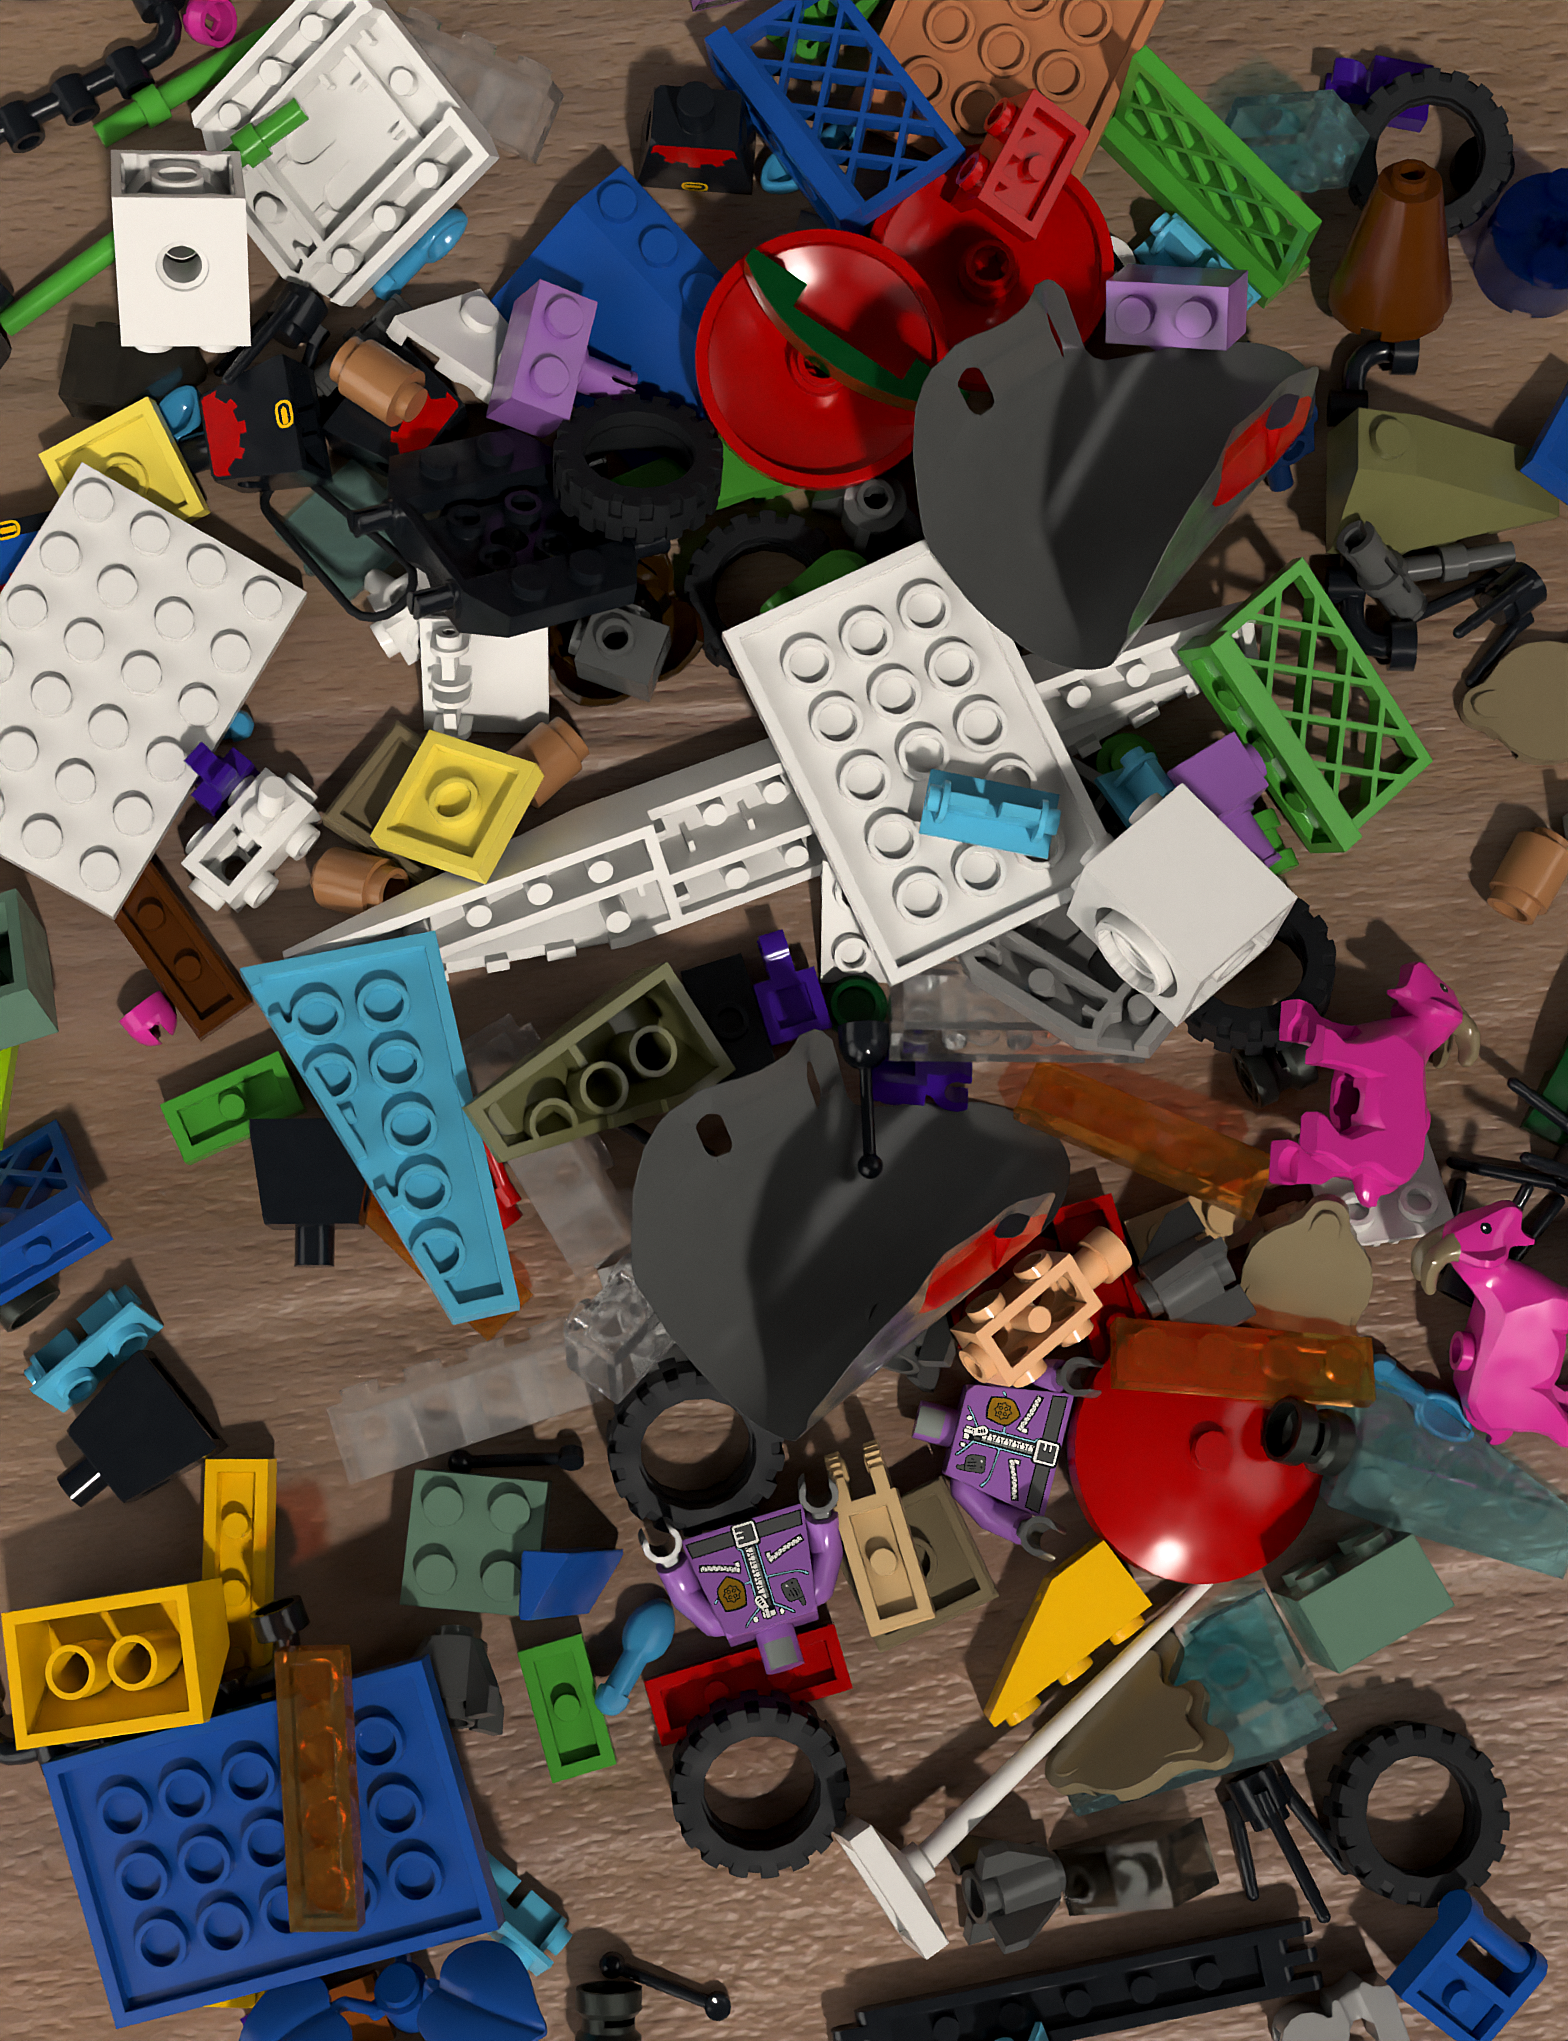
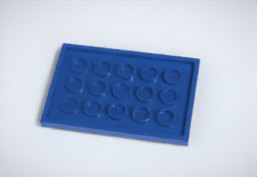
[41,1654,506,2029]

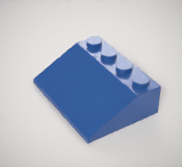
[490,165,724,470]

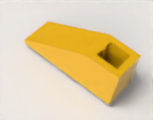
[983,1537,1153,1727]

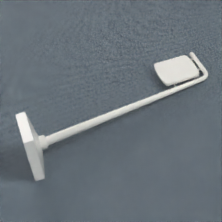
[832,1584,1213,1960]

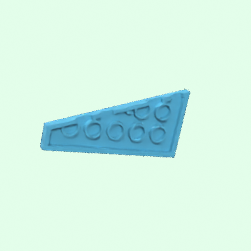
[239,931,520,1325]

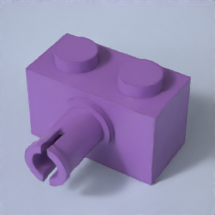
[1105,264,1248,351]
[486,279,638,438]
[1167,731,1282,868]

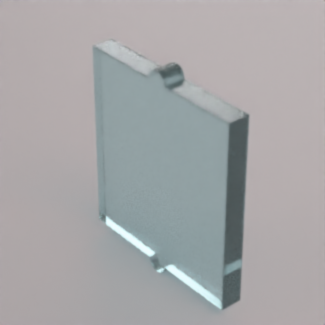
[274,458,396,602]

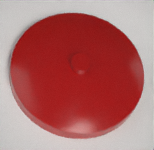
[870,144,1114,392]
[695,229,950,491]
[1067,1322,1323,1584]

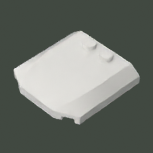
[191,0,500,307]

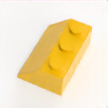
[1,1577,230,1751]

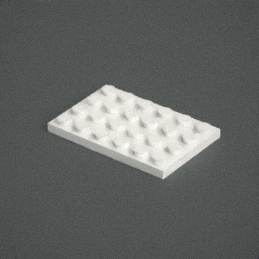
[0,462,307,920]
[722,539,1107,987]

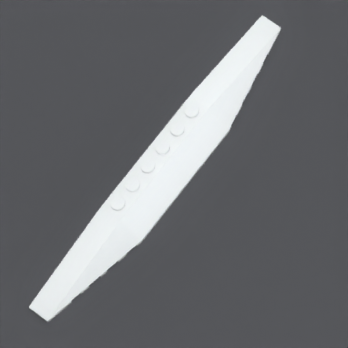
[282,601,1259,981]

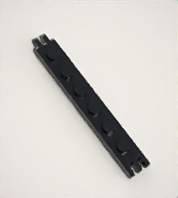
[831,1916,1324,2041]

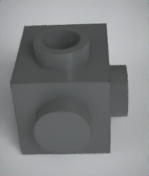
[568,604,671,703]

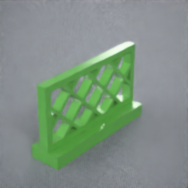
[1099,45,1323,309]
[1177,557,1433,854]

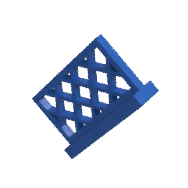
[704,0,966,236]
[0,1119,113,1306]

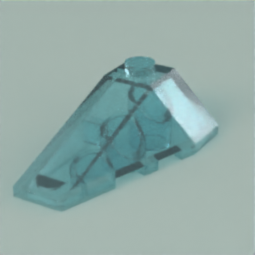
[1319,1369,1568,1579]
[1067,1588,1338,1817]

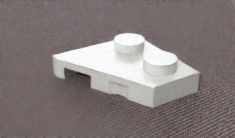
[386,289,509,405]

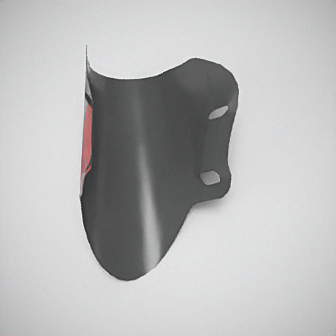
[913,279,1319,670]
[631,1029,1071,1441]

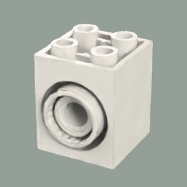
[111,150,251,353]
[1066,783,1298,1027]

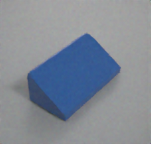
[519,1547,623,1621]

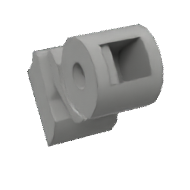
[1271,1970,1410,2041]

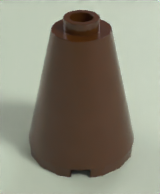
[1327,159,1453,343]

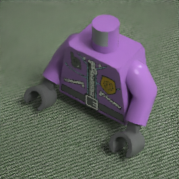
[911,1357,1104,1562]
[638,1470,844,1675]

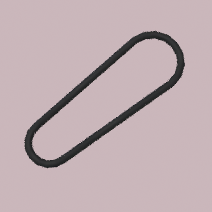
[260,486,418,622]

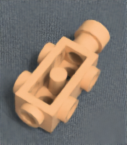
[950,1226,1132,1388]

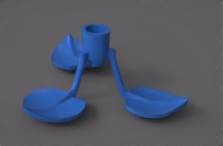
[239,1940,547,2041]

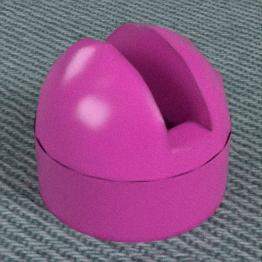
[182,0,237,48]
[119,990,177,1046]

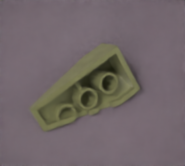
[1326,408,1559,555]
[461,962,736,1163]

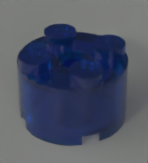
[1473,168,1568,318]

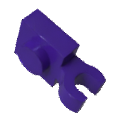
[1323,55,1434,133]
[183,741,260,821]
[752,929,833,1047]
[872,1043,972,1112]

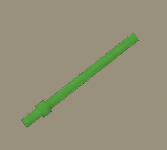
[93,16,280,148]
[0,98,309,336]

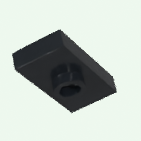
[681,953,776,1084]

